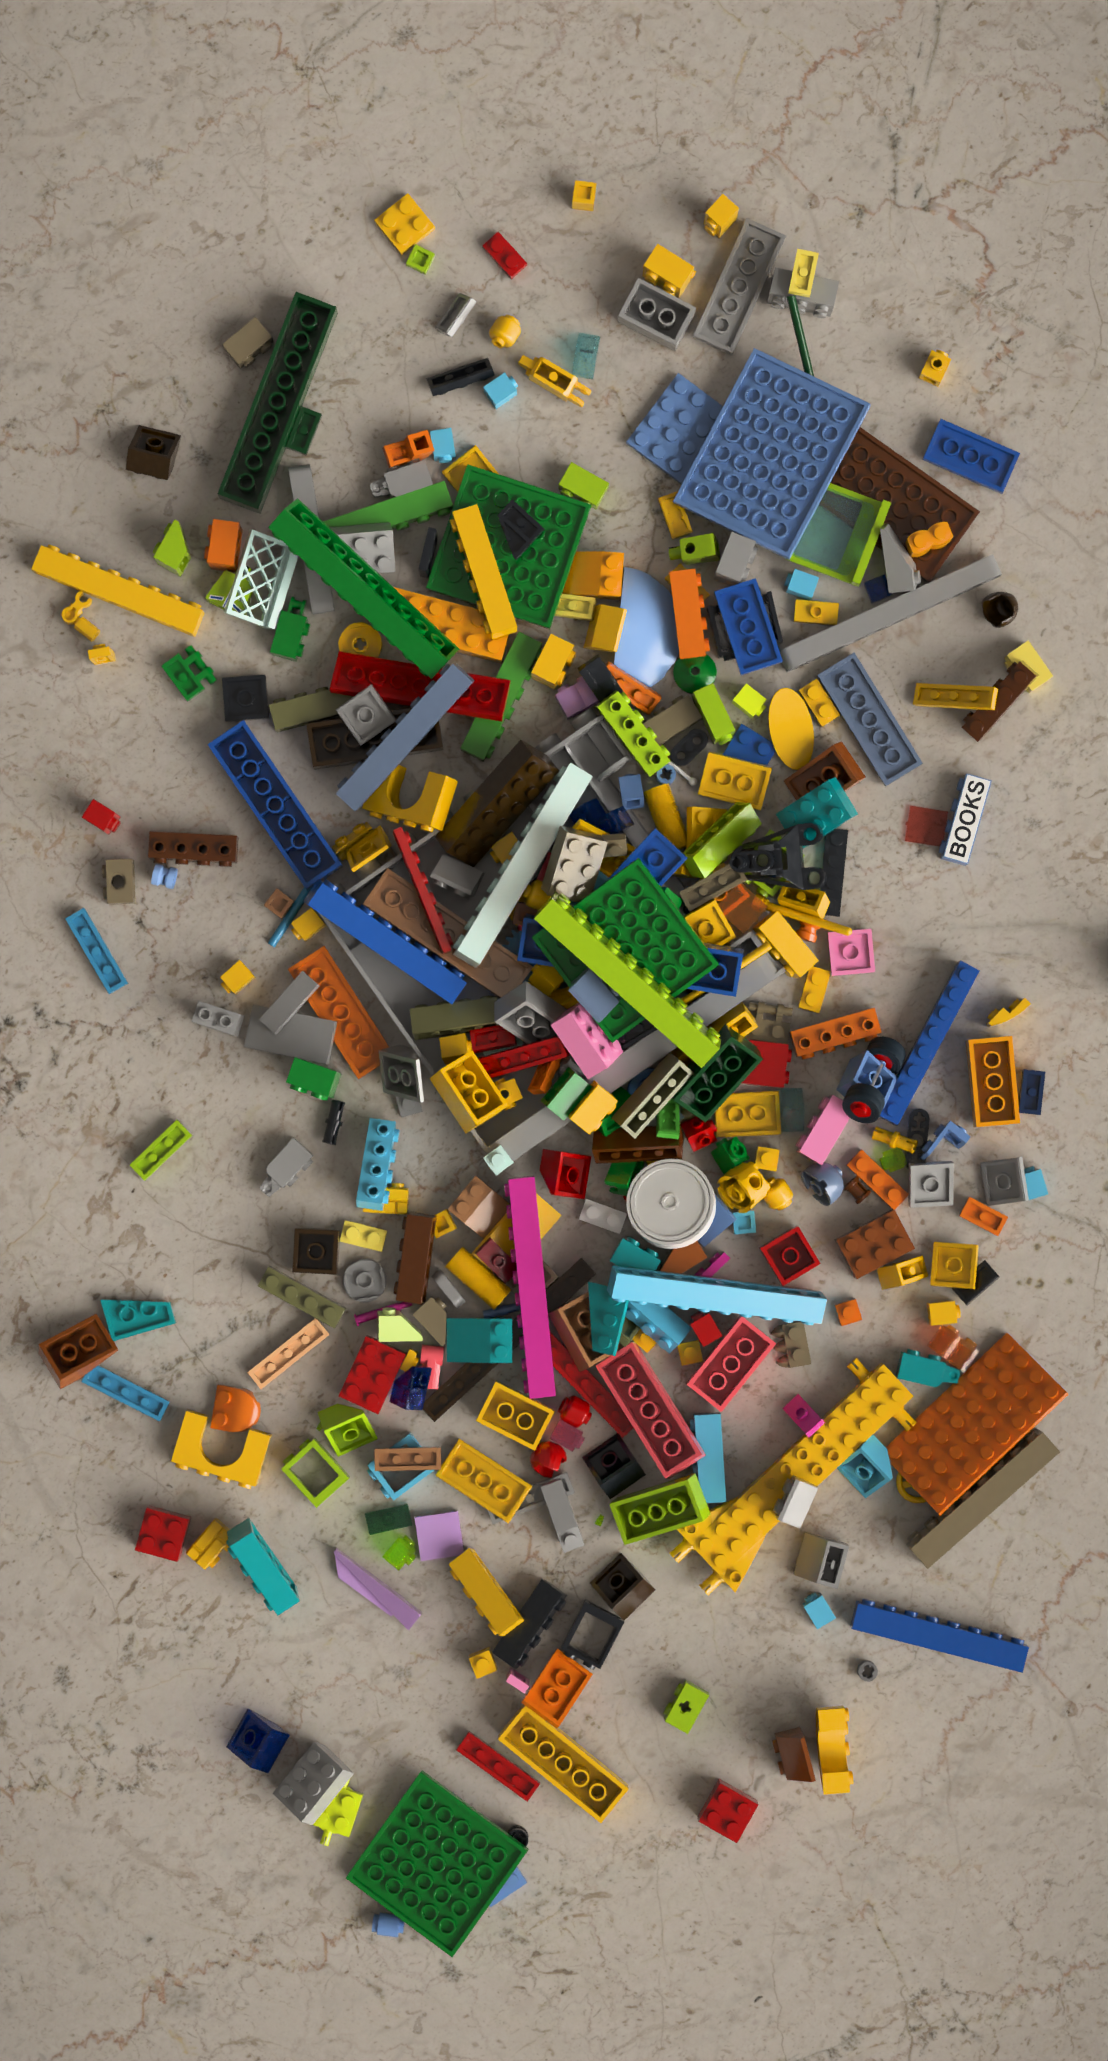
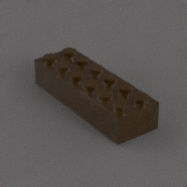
[306,708,444,770]
[435,740,559,867]

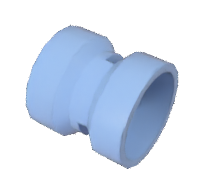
[151,863,178,889]

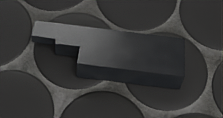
[578,654,636,711]

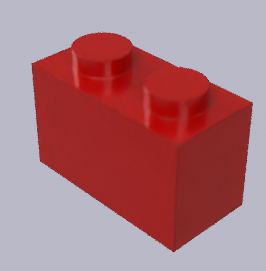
[82,799,121,835]
[689,1311,722,1347]

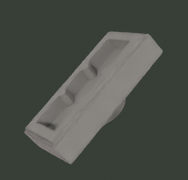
[436,293,476,337]

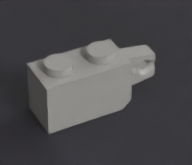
[370,459,433,498]
[260,1138,314,1197]

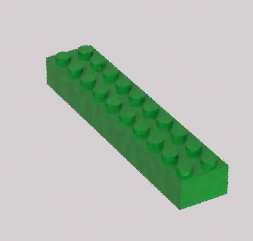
[268,498,459,679]

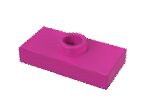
[782,1394,825,1437]

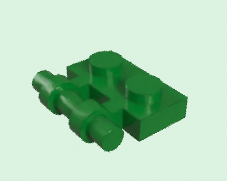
[162,645,217,702]

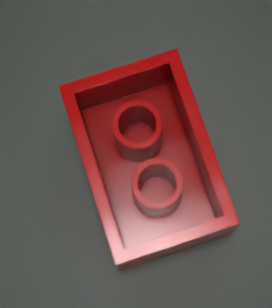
[339,1335,407,1414]

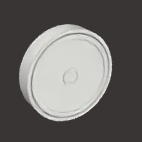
[626,1159,716,1249]

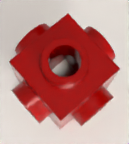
[680,1116,717,1152]

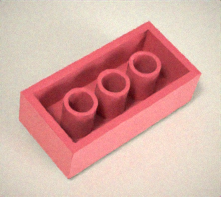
[686,1316,776,1412]

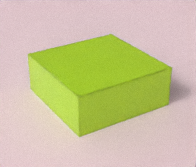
[406,244,435,275]

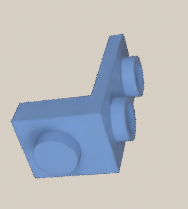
[920,1120,970,1161]

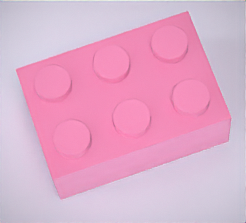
[551,1002,624,1079]
[795,1095,850,1165]

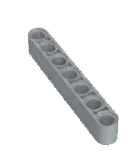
[288,464,335,615]

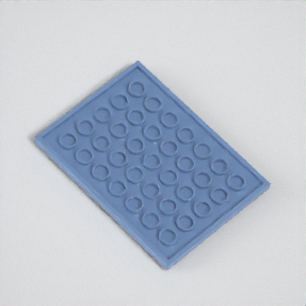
[673,348,871,560]

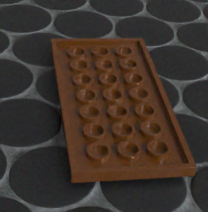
[819,427,980,583]

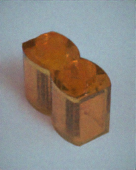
[927,1324,979,1373]

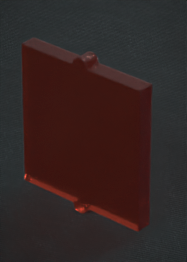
[905,806,948,847]

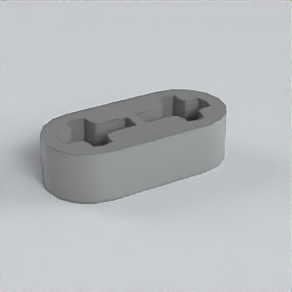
[432,1270,466,1309]

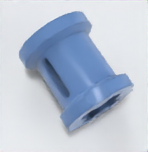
[656,764,676,785]

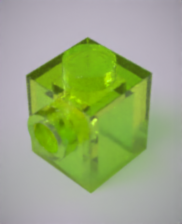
[382,1535,417,1571]

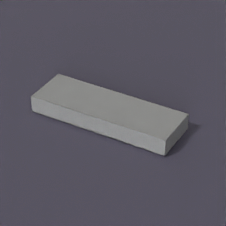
[259,971,319,1035]

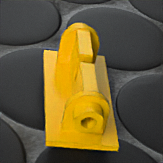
[332,822,373,861]

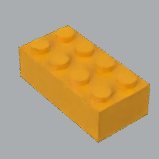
[965,1036,1020,1127]

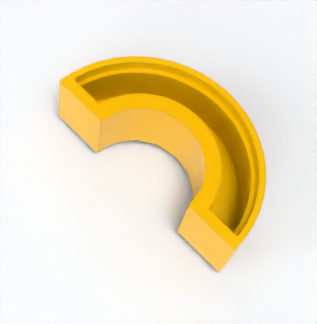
[815,1705,853,1795]

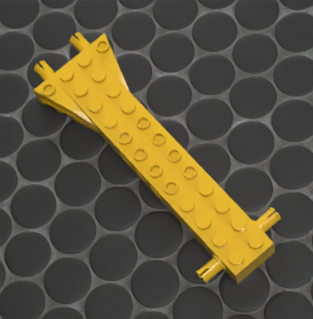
[669,1357,917,1596]

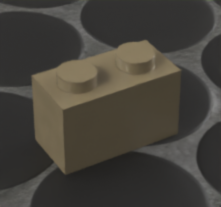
[222,317,274,369]

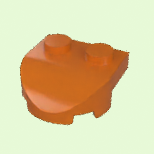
[210,1385,261,1432]

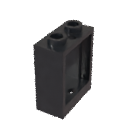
[561,1599,624,1670]

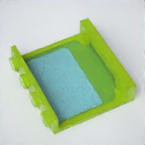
[786,483,891,587]

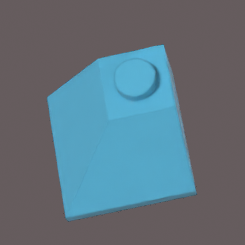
[837,1435,893,1498]

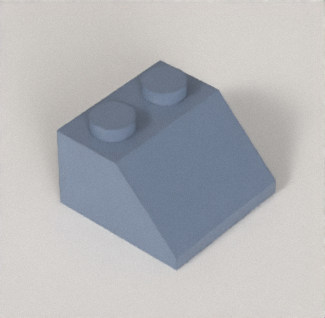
[568,967,621,1023]

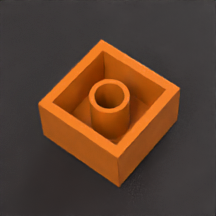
[204,519,243,572]

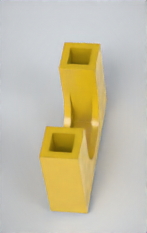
[362,765,458,833]
[171,1409,272,1489]

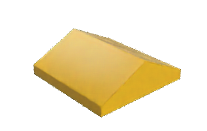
[583,604,627,652]
[345,826,392,872]

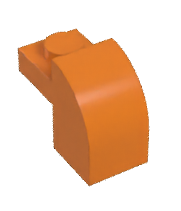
[382,430,434,468]

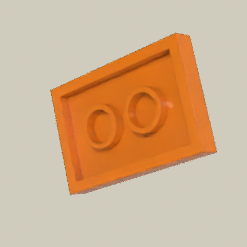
[521,1648,593,1729]

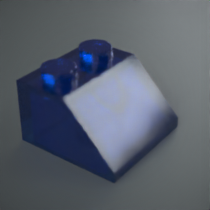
[226,1709,290,1773]

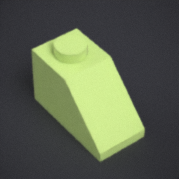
[377,1307,423,1342]

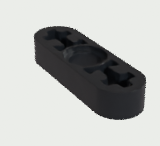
[905,1109,930,1170]

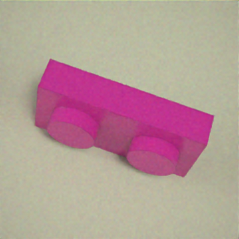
[693,1252,730,1278]

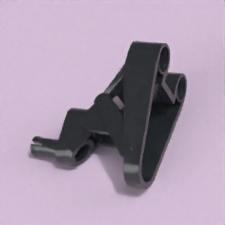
[729,823,827,890]

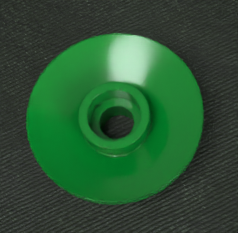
[673,654,717,694]

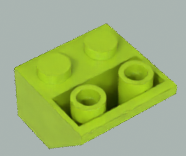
[153,519,191,577]

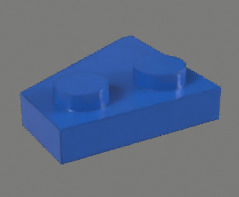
[723,723,775,765]

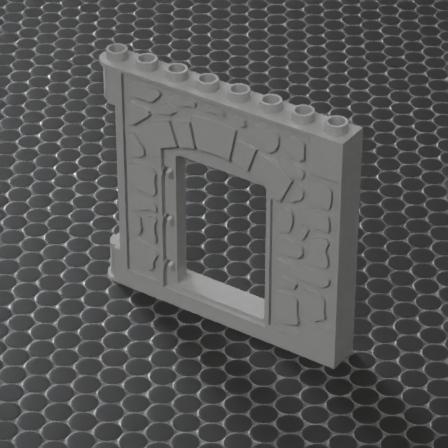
[318,708,786,1161]

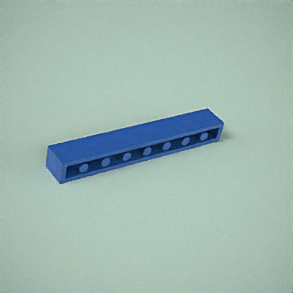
[880,960,980,1125]
[850,1599,1029,1673]

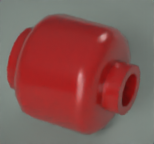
[558,1395,592,1428]

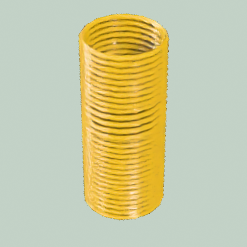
[643,783,687,850]
[445,1247,511,1310]

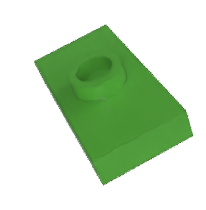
[656,1098,680,1139]

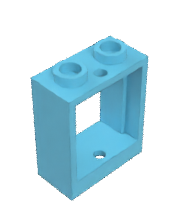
[367,1432,434,1501]

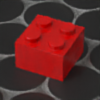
[759,1225,821,1286]
[135,1505,191,1562]
[697,1779,759,1843]

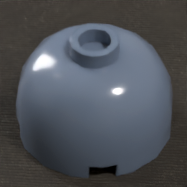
[801,1162,844,1206]

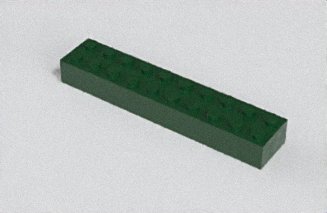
[218,292,338,514]

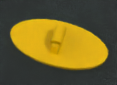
[768,688,814,770]

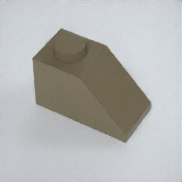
[413,1296,447,1347]

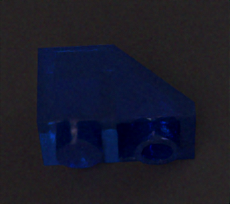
[389,1366,432,1410]

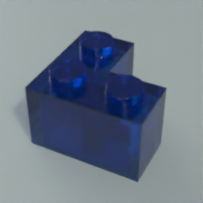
[569,798,634,834]

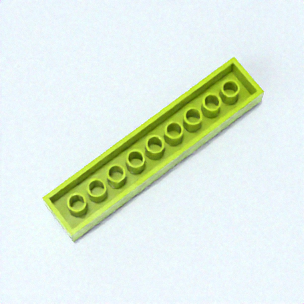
[534,892,721,1068]

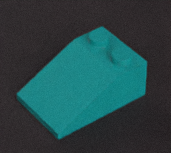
[447,1318,513,1363]

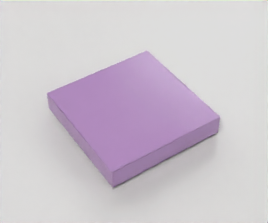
[415,1511,464,1561]

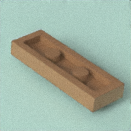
[374,1447,441,1471]

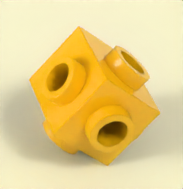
[494,1078,523,1111]

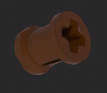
[843,1176,871,1204]

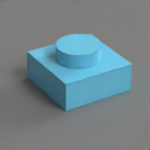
[732,1211,756,1235]

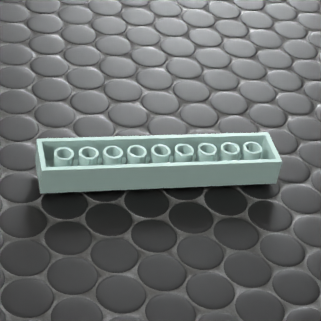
[452,763,593,968]

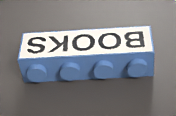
[938,773,992,866]

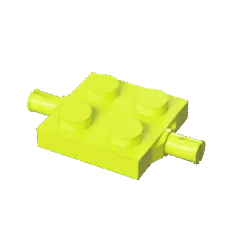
[313,1779,364,1846]

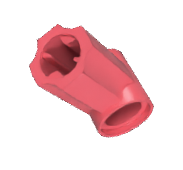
[419,1344,444,1389]

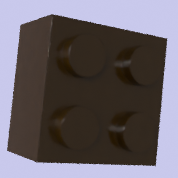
[292,1228,340,1275]

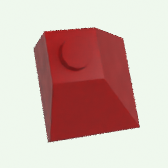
[539,1149,592,1199]

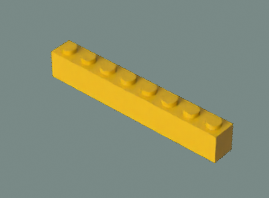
[31,544,205,637]

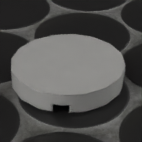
[343,1259,386,1302]

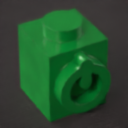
[710,1136,750,1174]

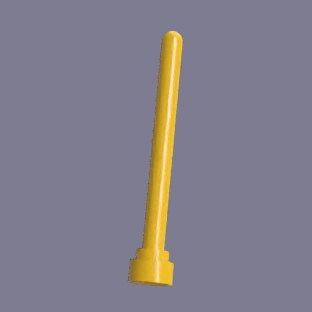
[751,894,852,936]

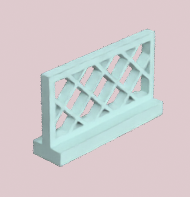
[224,529,298,630]

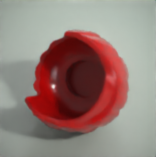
[530,1441,567,1478]

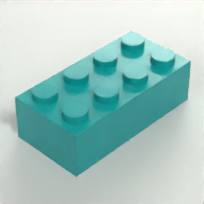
[226,1518,300,1616]

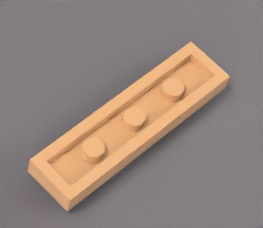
[247,1318,330,1389]

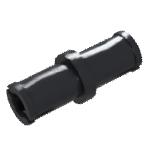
[322,1100,345,1145]

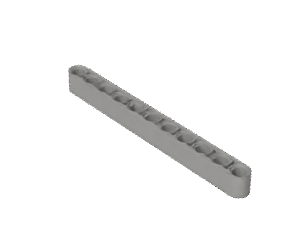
[780,555,1002,672]

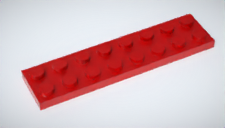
[330,651,510,722]

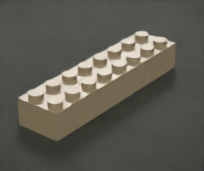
[906,1429,1060,1569]

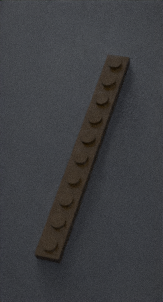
[420,1258,596,1422]

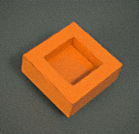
[834,1299,862,1326]

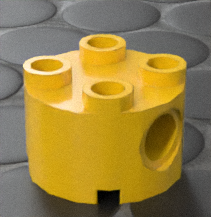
[717,1161,770,1213]

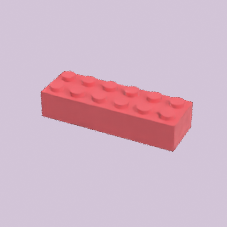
[596,1342,706,1479]

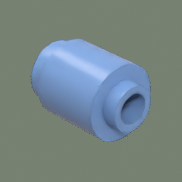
[372,1912,405,1938]

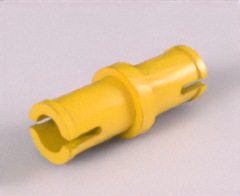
[872,1126,918,1154]

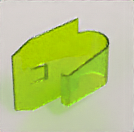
[879,1147,907,1173]

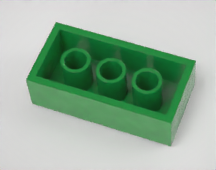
[286,1057,342,1101]

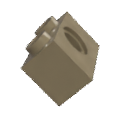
[102,859,136,905]

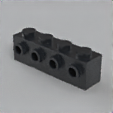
[492,1579,567,1668]

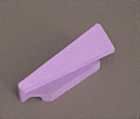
[334,1548,422,1630]

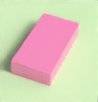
[506,1668,529,1693]

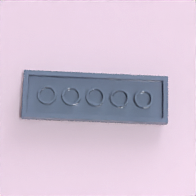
[817,652,923,787]

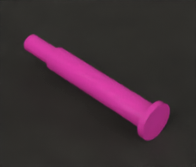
[354,1302,413,1327]

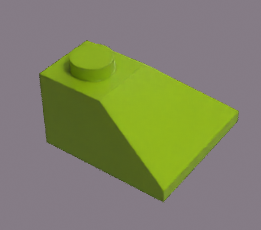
[317,1403,378,1457]

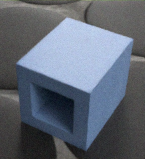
[618,774,644,810]

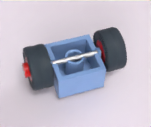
[836,1036,906,1123]

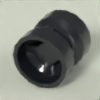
[507,1825,529,1847]

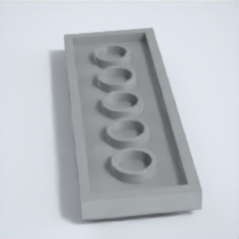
[693,218,786,355]

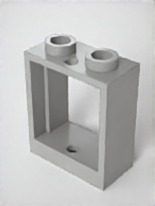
[191,1001,245,1037]

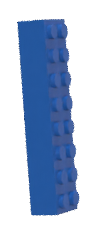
[207,720,343,891]
[303,879,467,1004]

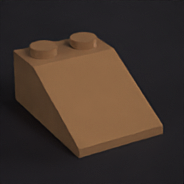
[448,1176,510,1239]

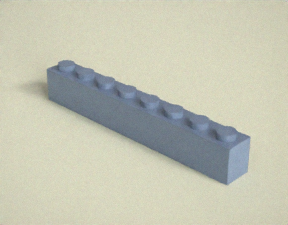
[336,663,475,811]

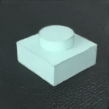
[483,1145,514,1175]

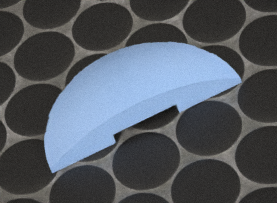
[614,567,679,687]

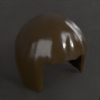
[982,592,1018,628]

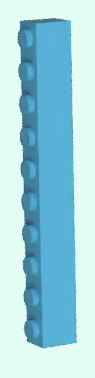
[607,1265,827,1325]

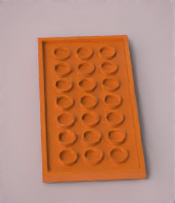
[886,1333,1068,1516]

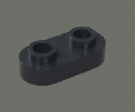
[670,729,708,767]

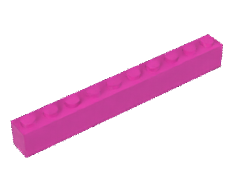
[504,1176,556,1399]

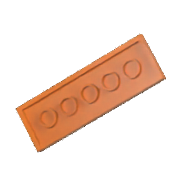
[288,946,389,1079]

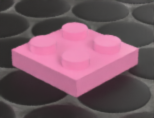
[827,929,875,976]

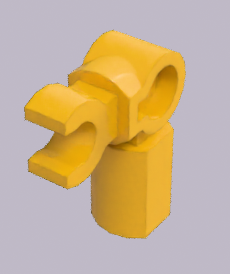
[61,591,100,642]

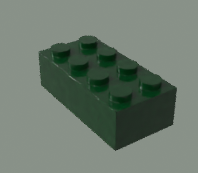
[672,1024,763,1122]

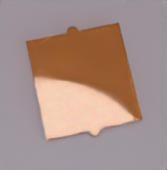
[719,883,768,934]

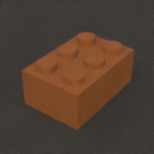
[835,1209,915,1279]

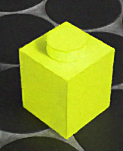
[732,683,767,719]

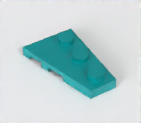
[588,1282,629,1356]
[100,1299,176,1341]

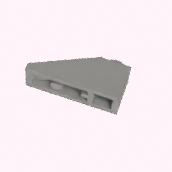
[880,524,921,593]
[540,1478,585,1553]

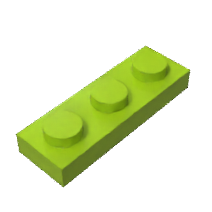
[130,1120,193,1181]

